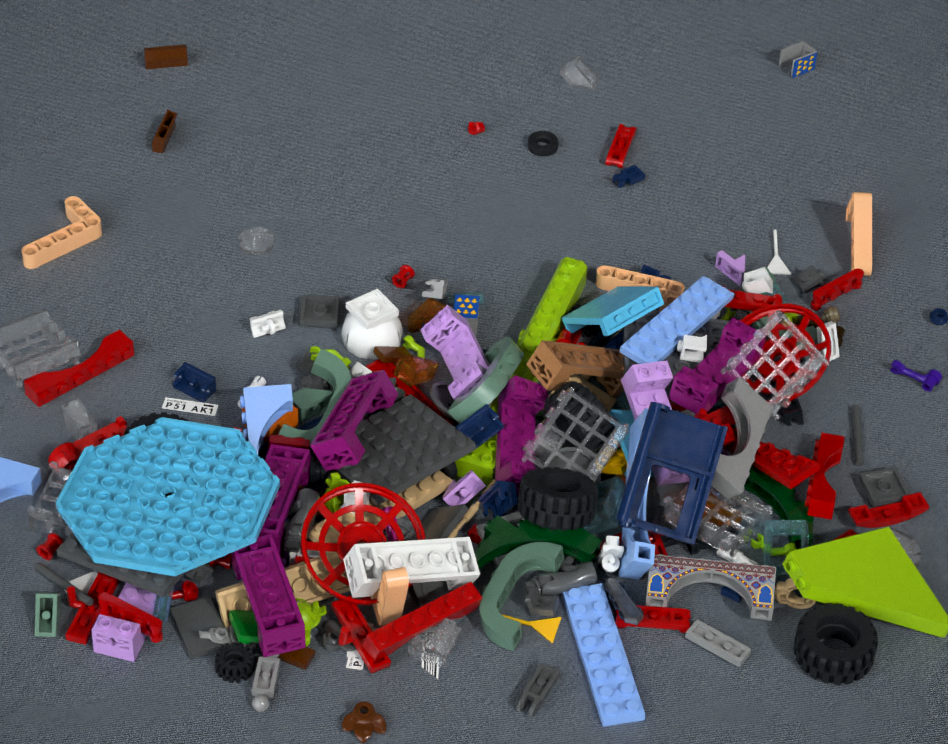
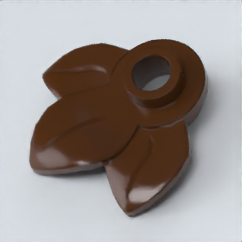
[342,701,386,744]

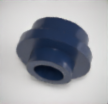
[929,308,948,325]

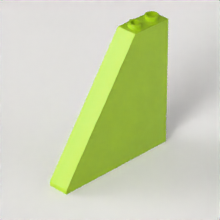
[782,527,948,638]

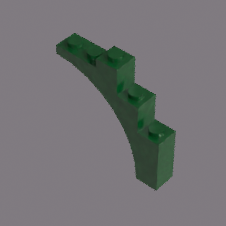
[744,466,814,550]
[474,515,602,569]

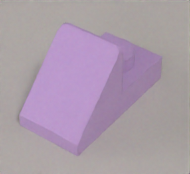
[715,250,745,286]
[442,470,486,506]

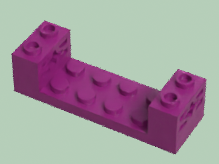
[668,318,766,414]
[310,369,398,471]
[495,375,548,498]
[259,444,311,555]
[231,534,306,657]

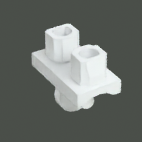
[249,310,286,338]
[598,536,624,573]

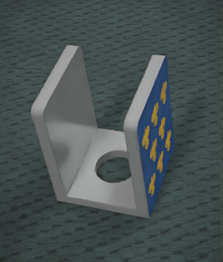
[779,41,818,78]
[454,295,480,337]

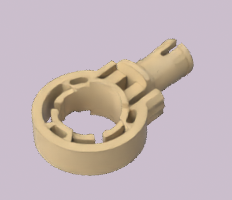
[774,578,816,609]

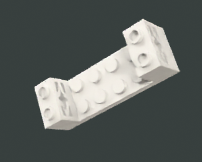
[343,537,480,598]

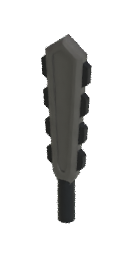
[598,564,644,625]

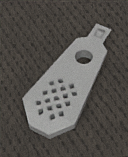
[199,626,259,649]

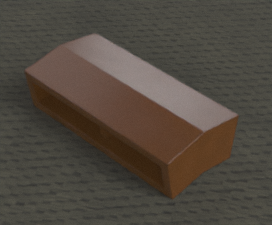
[144,44,188,70]
[152,109,177,153]

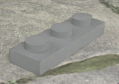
[685,619,751,668]

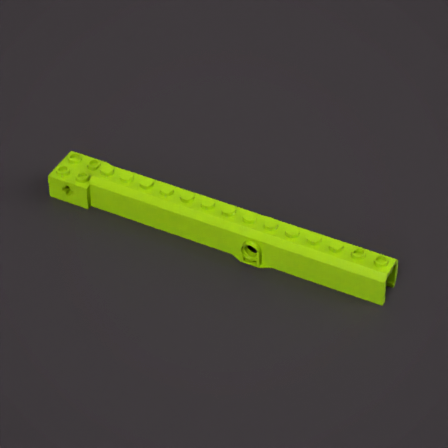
[455,257,587,485]

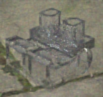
[408,618,461,667]

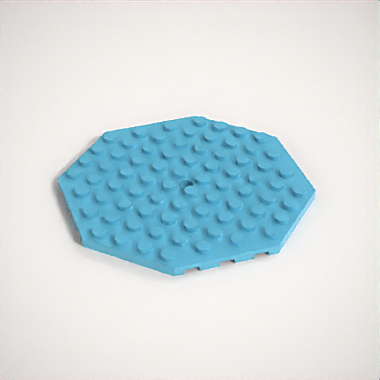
[56,417,280,576]

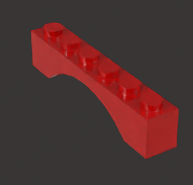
[24,329,134,407]
[805,432,845,520]
[362,582,483,663]

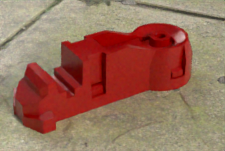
[48,416,128,478]

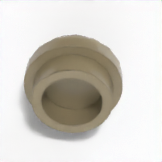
[821,306,841,324]

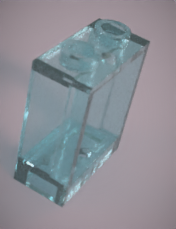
[763,520,809,576]

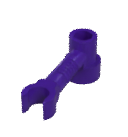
[890,360,942,392]

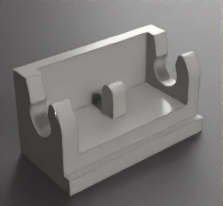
[422,278,448,299]

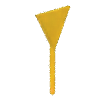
[501,614,562,644]

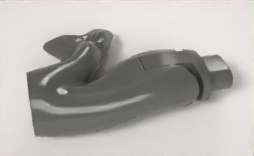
[283,488,320,553]
[523,556,597,596]

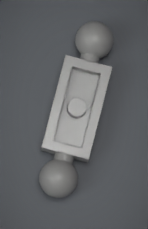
[252,654,280,712]

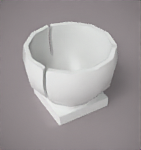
[341,288,403,360]

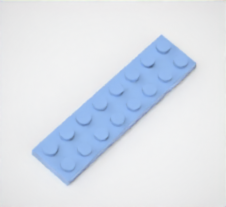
[619,276,734,364]
[561,583,645,727]

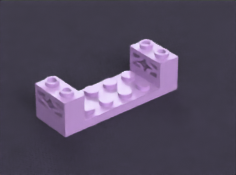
[421,305,490,400]
[621,360,690,486]
[92,583,167,662]

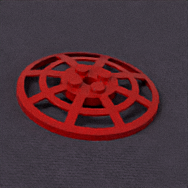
[740,304,831,405]
[301,483,426,605]

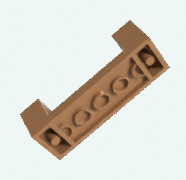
[526,340,626,398]

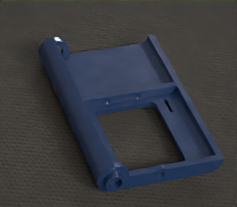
[616,402,728,545]

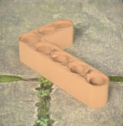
[846,192,872,276]
[22,196,102,269]
[596,265,685,312]
[371,567,409,627]

